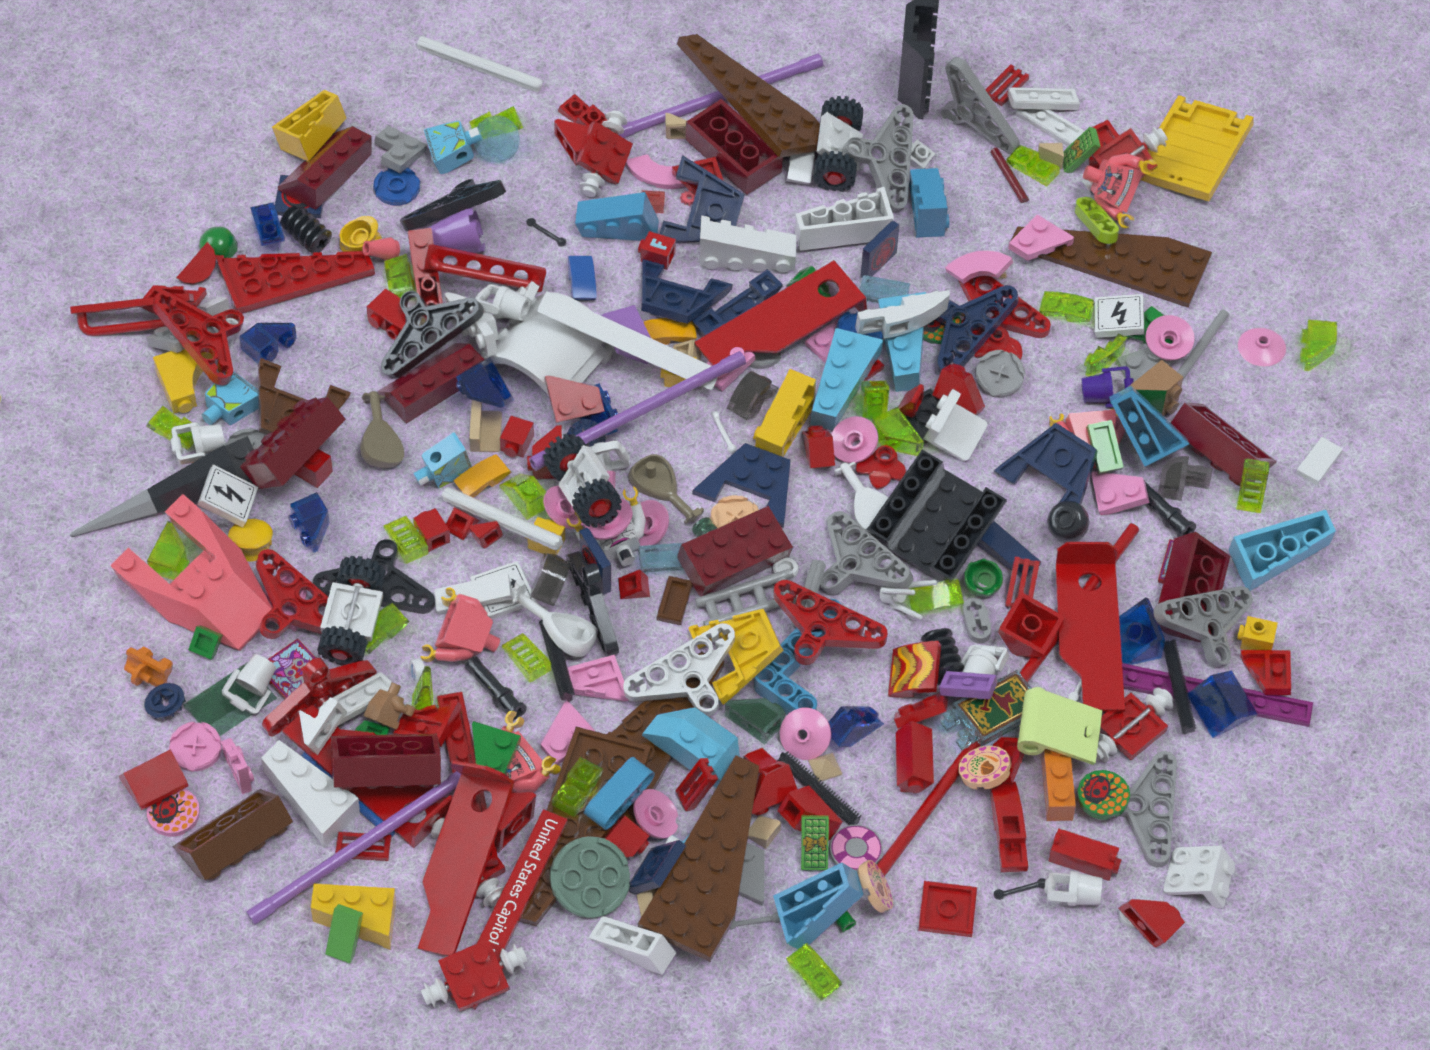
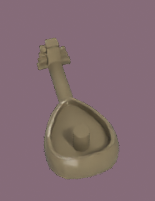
[360,391,404,468]
[628,454,704,525]

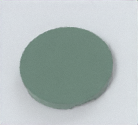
[550,837,630,918]

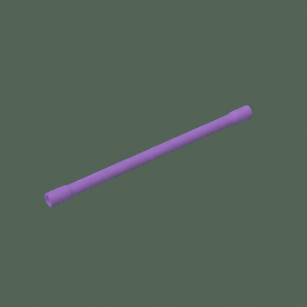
[620,53,823,138]
[529,351,746,471]
[246,771,461,925]

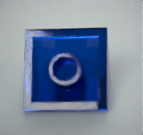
[1119,597,1165,665]
[1187,670,1258,738]

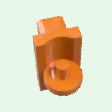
[124,646,173,687]

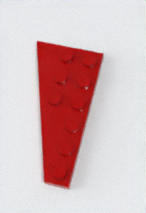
[215,251,375,313]

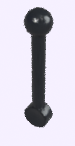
[526,218,566,247]
[994,878,1046,900]

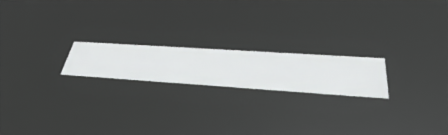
[537,291,718,391]

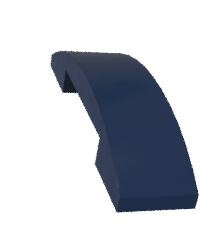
[692,269,783,336]

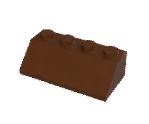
[172,789,293,880]

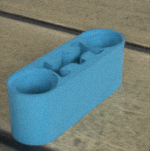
[584,757,655,830]

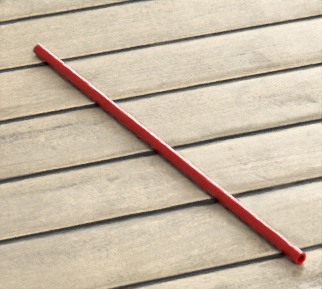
[877,523,1140,876]

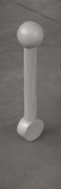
[730,912,780,930]

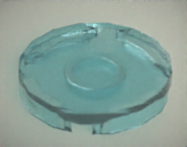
[474,116,520,163]

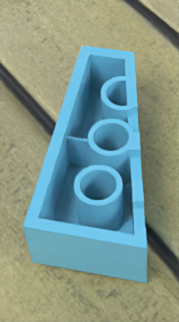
[878,292,926,392]
[810,328,883,431]
[1228,510,1336,591]

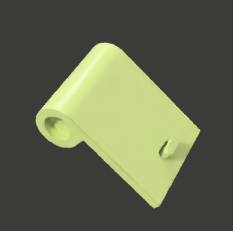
[1017,687,1102,765]

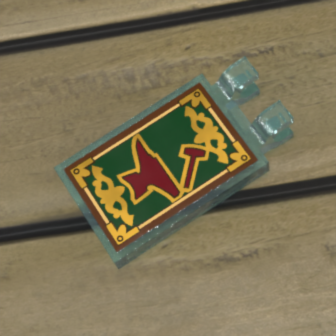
[941,670,1032,750]

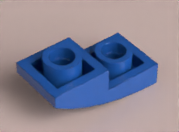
[568,256,597,300]

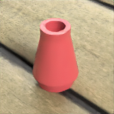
[363,237,400,261]

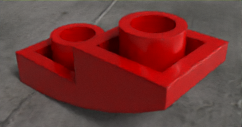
[558,94,608,126]

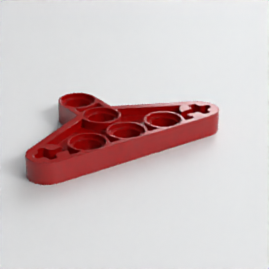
[958,276,1051,338]
[153,292,244,385]
[256,549,329,639]
[774,580,888,665]
[262,658,377,737]

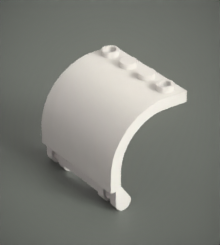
[480,292,616,394]

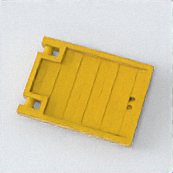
[1140,95,1254,202]

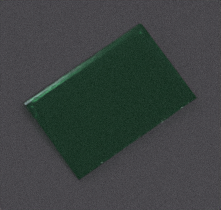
[183,662,277,736]

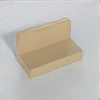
[469,399,502,452]

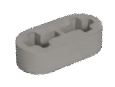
[962,598,991,644]

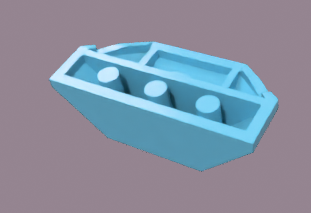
[642,707,740,788]

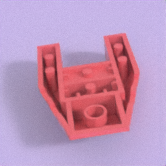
[110,494,272,651]

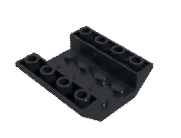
[897,0,939,119]
[867,449,1007,582]

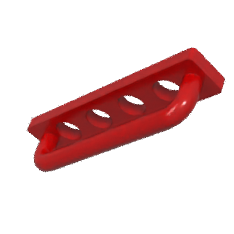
[424,244,546,292]
[70,293,194,336]

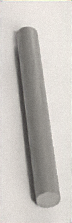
[1177,309,1229,380]

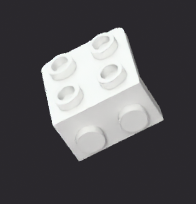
[924,389,987,462]
[1163,845,1235,908]

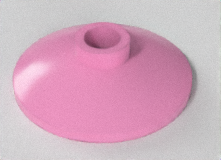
[1146,315,1194,361]
[1238,328,1286,366]
[831,416,878,463]
[543,486,584,529]
[585,499,633,540]
[639,500,669,549]
[780,708,831,760]
[633,789,678,839]

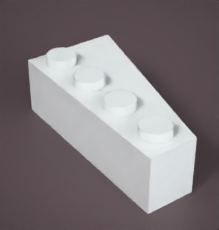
[795,187,894,251]
[700,216,797,273]
[261,740,360,848]

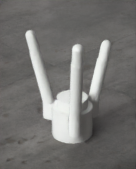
[880,580,937,620]

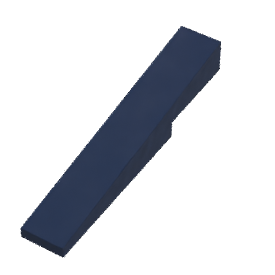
[977,521,1041,577]

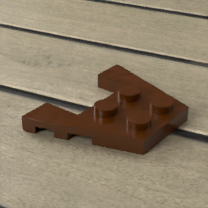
[258,358,351,435]

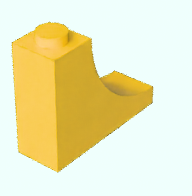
[153,349,213,414]

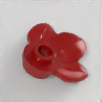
[974,326,1023,360]
[856,445,906,489]

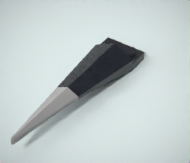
[70,436,254,537]

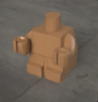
[363,682,415,730]

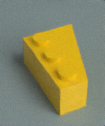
[272,90,347,162]
[753,369,816,457]
[311,883,396,950]

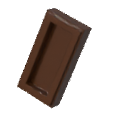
[656,576,693,625]

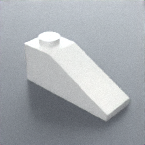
[588,916,676,975]

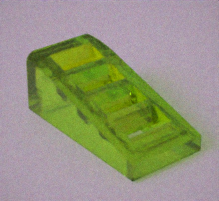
[1236,459,1270,513]
[383,516,428,564]
[502,633,551,683]
[412,666,433,710]

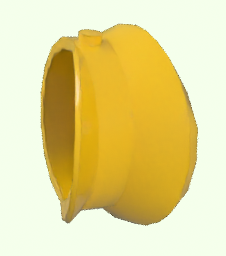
[339,216,382,252]
[228,519,273,562]

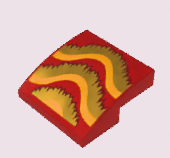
[888,641,941,698]

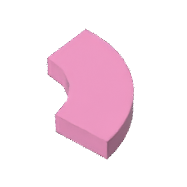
[626,154,685,189]
[945,251,1013,283]

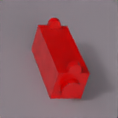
[896,721,934,793]
[1048,828,1122,881]

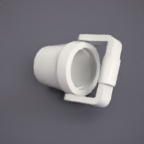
[475,284,530,321]
[170,423,226,464]
[591,441,630,471]
[961,645,1009,675]
[222,654,276,714]
[1044,871,1102,906]

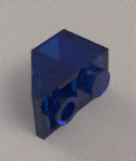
[250,202,285,246]
[239,322,297,363]
[288,492,330,553]
[829,706,884,747]

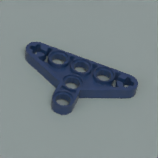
[935,285,1018,373]

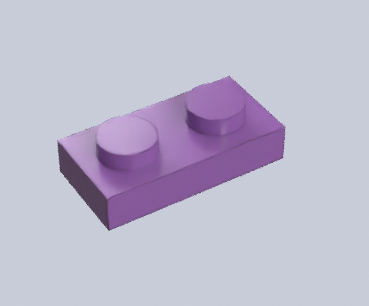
[939,671,997,699]

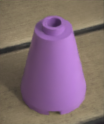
[428,207,486,253]

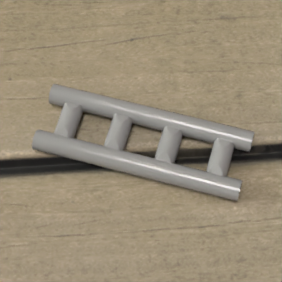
[695,568,798,626]

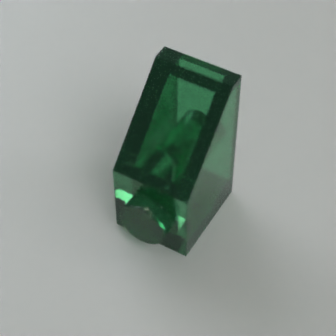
[725,698,785,745]

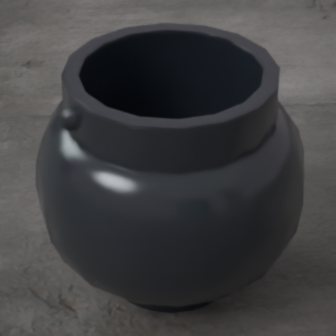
[1047,500,1090,543]

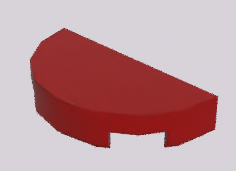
[176,242,216,284]

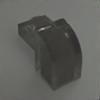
[727,371,779,420]
[1158,456,1213,501]
[530,553,571,606]

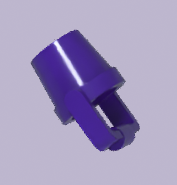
[1081,366,1134,408]

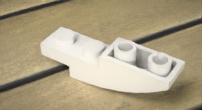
[855,290,950,339]
[444,292,499,356]

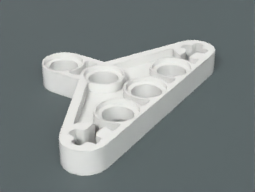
[623,623,735,716]

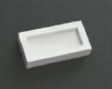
[1296,437,1343,485]

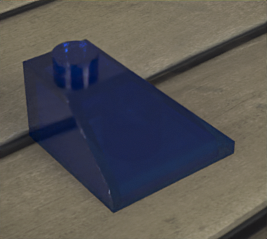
[456,357,514,408]

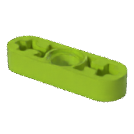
[1075,197,1119,244]

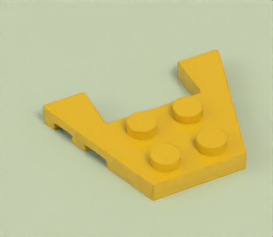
[688,609,784,705]

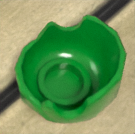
[199,226,238,258]
[964,558,1003,597]

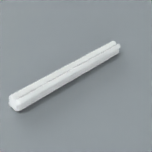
[417,36,543,92]
[441,487,563,550]

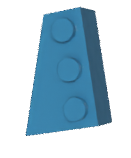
[909,168,950,238]
[575,192,659,241]
[1109,386,1189,467]
[773,863,864,951]

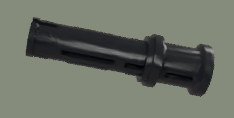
[1144,480,1196,537]
[465,657,527,721]

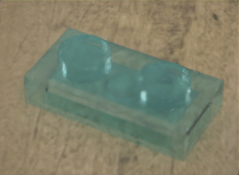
[860,275,910,303]
[638,543,684,573]

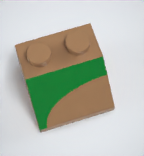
[1128,360,1184,416]

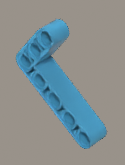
[753,599,842,715]

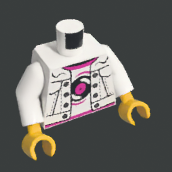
[566,486,646,566]

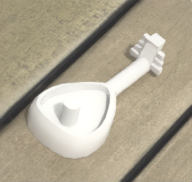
[834,462,888,532]
[512,578,597,657]

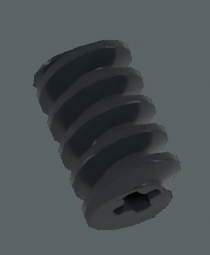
[280,206,332,254]
[921,628,964,685]

